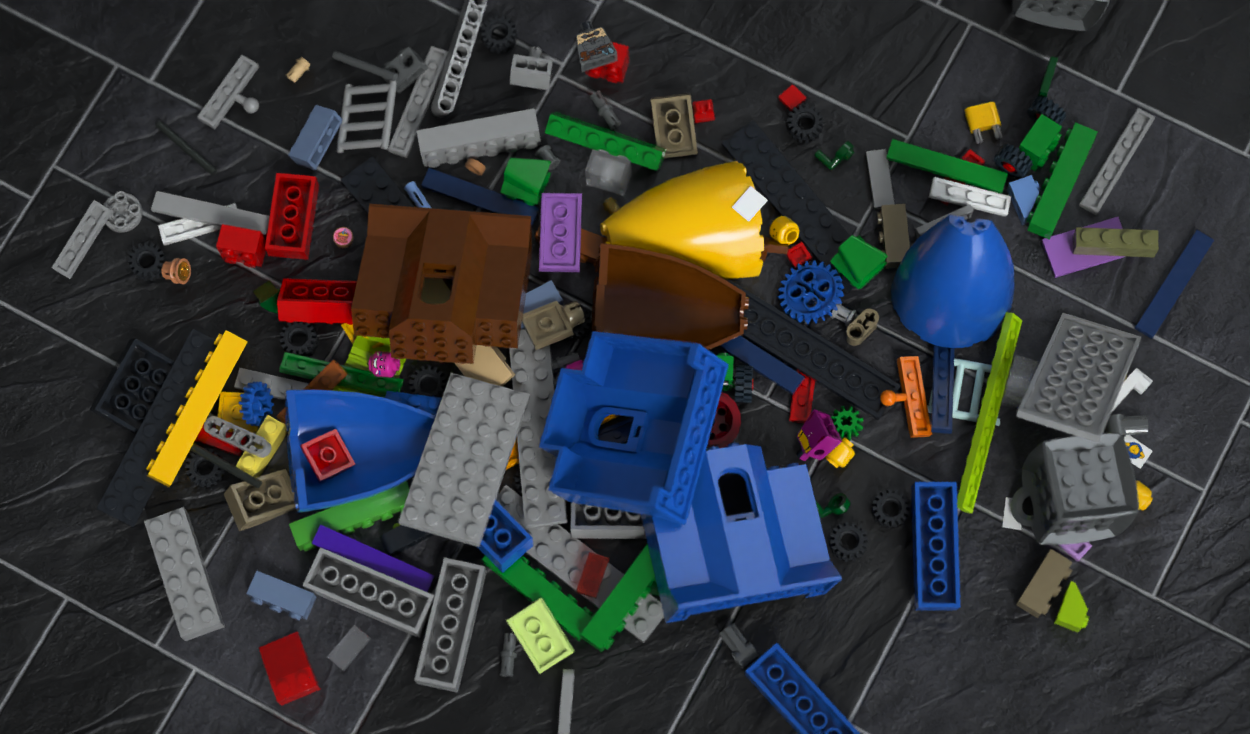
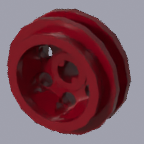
[706,392,741,451]

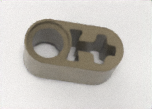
[845,309,879,346]

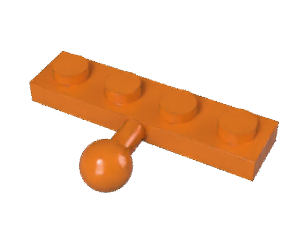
[880,356,932,438]

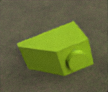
[1054,581,1089,632]

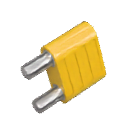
[964,102,1002,144]

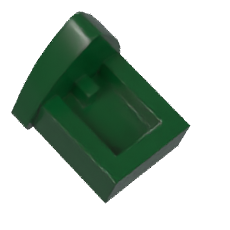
[253,280,280,313]

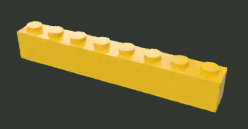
[146,330,248,487]

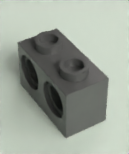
[383,47,429,94]

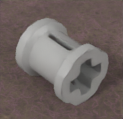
[830,304,857,327]

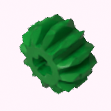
[830,406,863,441]

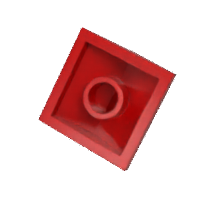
[300,429,355,482]

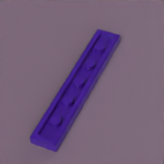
[312,524,434,592]

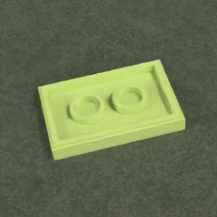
[507,598,575,674]

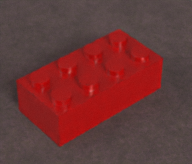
[265,173,319,260]
[277,279,357,325]

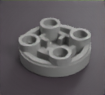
[104,191,143,232]

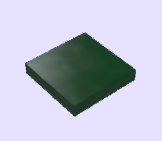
[1038,57,1058,98]

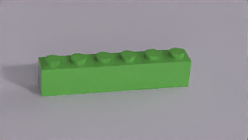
[289,481,410,551]

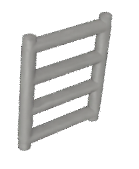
[337,80,397,153]

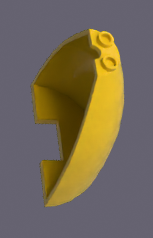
[600,161,764,279]

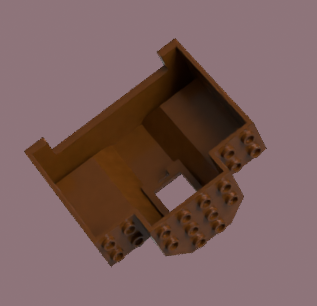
[351,204,532,364]

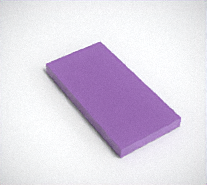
[539,193,582,272]
[1041,217,1126,278]

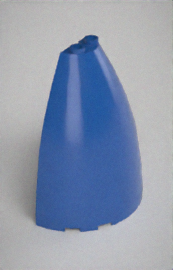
[891,215,1015,348]
[285,390,436,512]

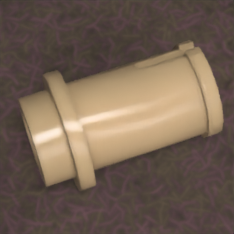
[286,57,310,83]

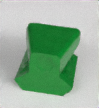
[500,158,551,206]
[830,235,888,290]

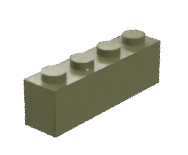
[1073,227,1159,257]

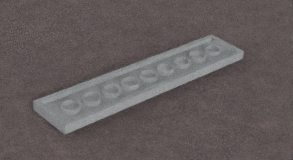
[509,329,567,528]
[496,485,664,643]

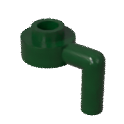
[814,141,855,170]
[815,493,850,518]

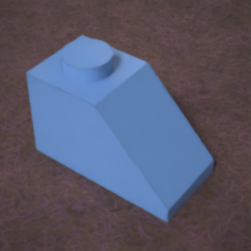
[1007,175,1040,225]

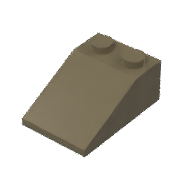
[651,93,698,158]
[224,469,296,531]

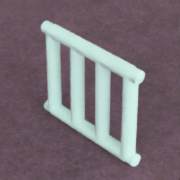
[927,358,1000,426]

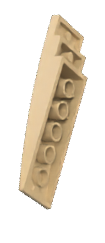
[421,269,515,387]

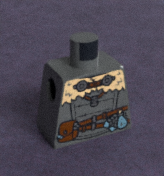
[576,21,618,72]

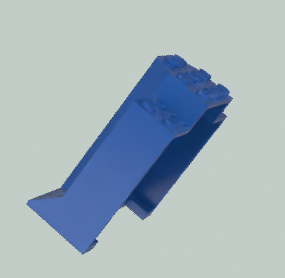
[539,331,729,525]
[641,443,842,623]

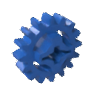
[239,382,274,426]

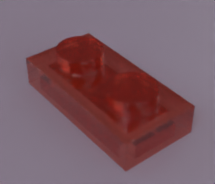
[576,552,609,599]

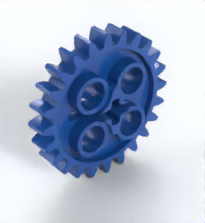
[778,260,844,324]

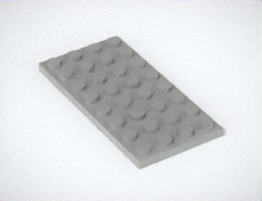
[1017,313,1141,443]
[399,373,530,547]

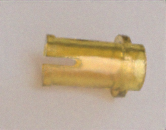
[603,197,620,215]

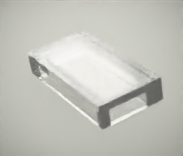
[327,625,371,671]

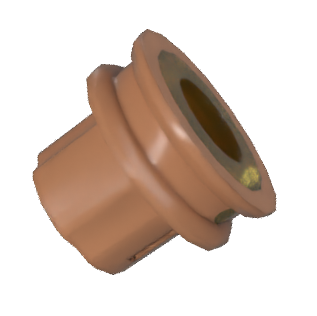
[162,258,191,284]

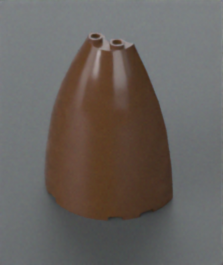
[591,243,749,350]

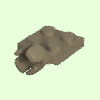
[522,301,585,350]

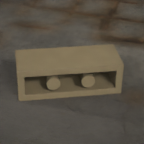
[877,204,910,269]
[1016,549,1073,618]

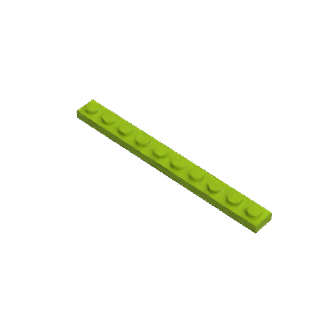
[957,312,1022,514]

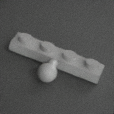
[198,55,259,129]

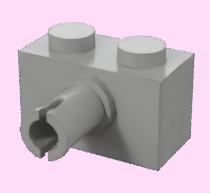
[510,47,553,90]

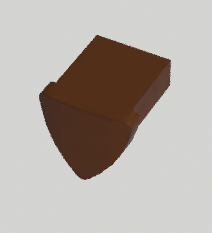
[760,237,788,262]

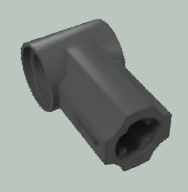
[1106,414,1149,437]
[720,624,759,668]

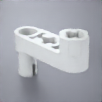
[1111,368,1153,413]

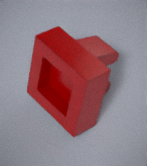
[692,99,715,123]

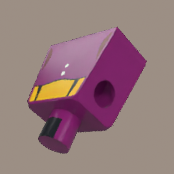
[796,409,842,461]

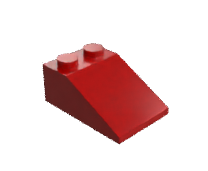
[259,631,320,706]

